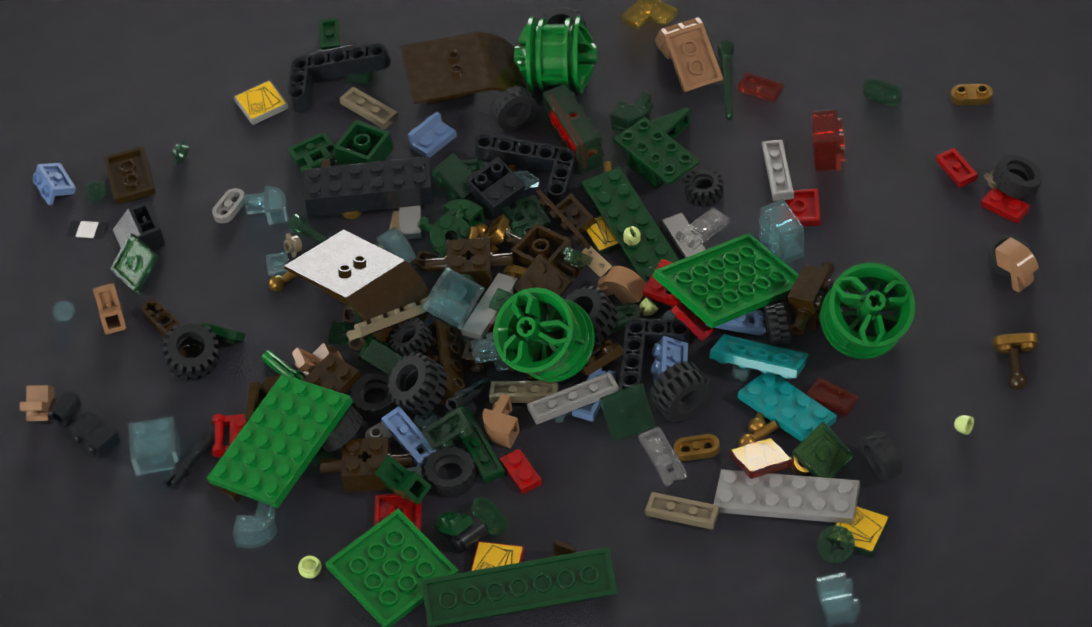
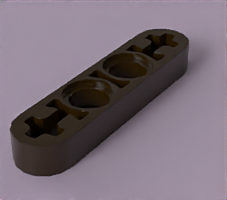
[142,299,200,357]

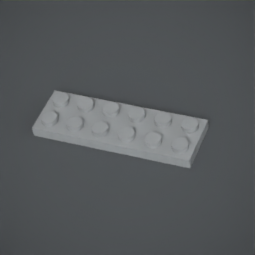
[714,469,860,524]

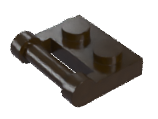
[578,338,625,376]

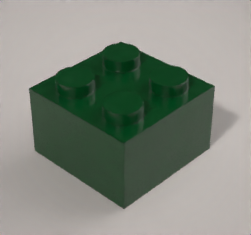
[334,120,394,165]

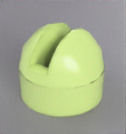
[623,226,641,245]
[640,297,659,316]
[954,415,974,435]

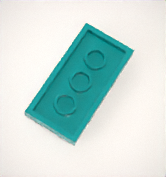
[709,334,809,379]
[738,373,837,442]

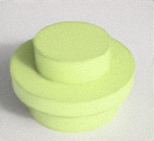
[298,556,322,578]

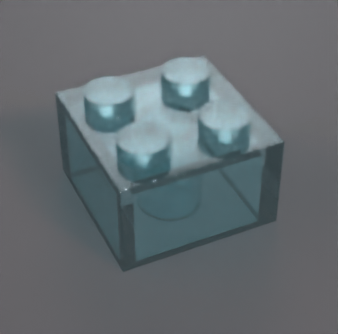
[758,199,804,263]
[423,267,485,330]
[129,416,180,475]

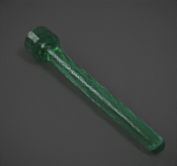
[718,40,734,120]
[288,214,329,243]

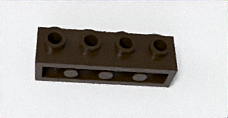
[426,319,465,407]

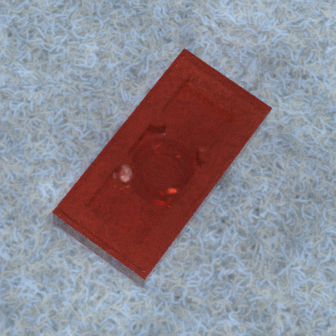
[737,72,784,102]
[807,378,858,416]

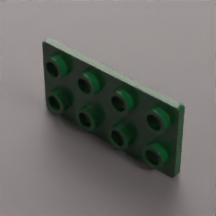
[614,118,700,188]

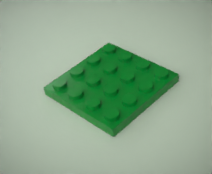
[325,509,459,627]

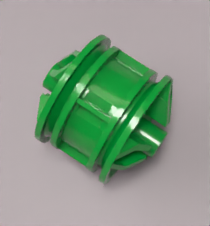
[514,16,598,94]
[820,263,915,359]
[493,288,595,383]

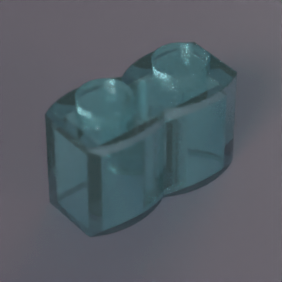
[816,572,860,627]

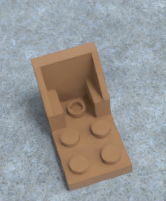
[655,17,723,93]

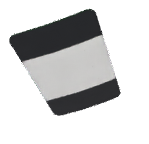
[67,221,107,238]

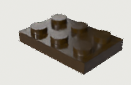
[103,146,156,205]

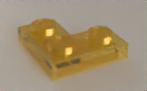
[621,0,678,30]

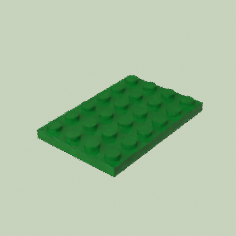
[653,233,799,328]
[206,374,353,508]

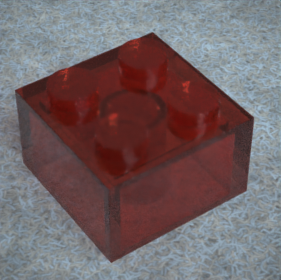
[811,110,845,171]

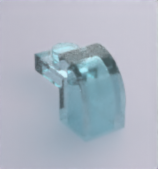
[244,186,289,224]
[374,227,417,263]
[470,332,508,371]
[233,501,277,548]

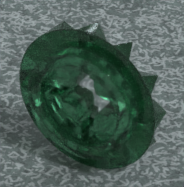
[817,525,856,564]

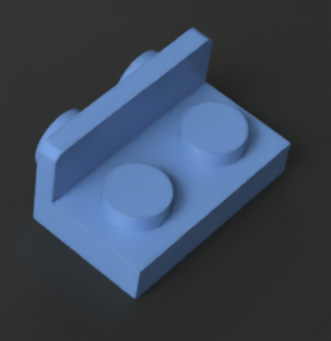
[408,112,457,158]
[33,163,76,205]
[651,336,688,382]

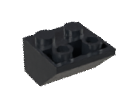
[466,157,526,220]
[113,201,166,255]

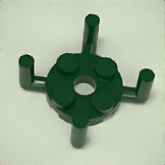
[417,200,471,258]

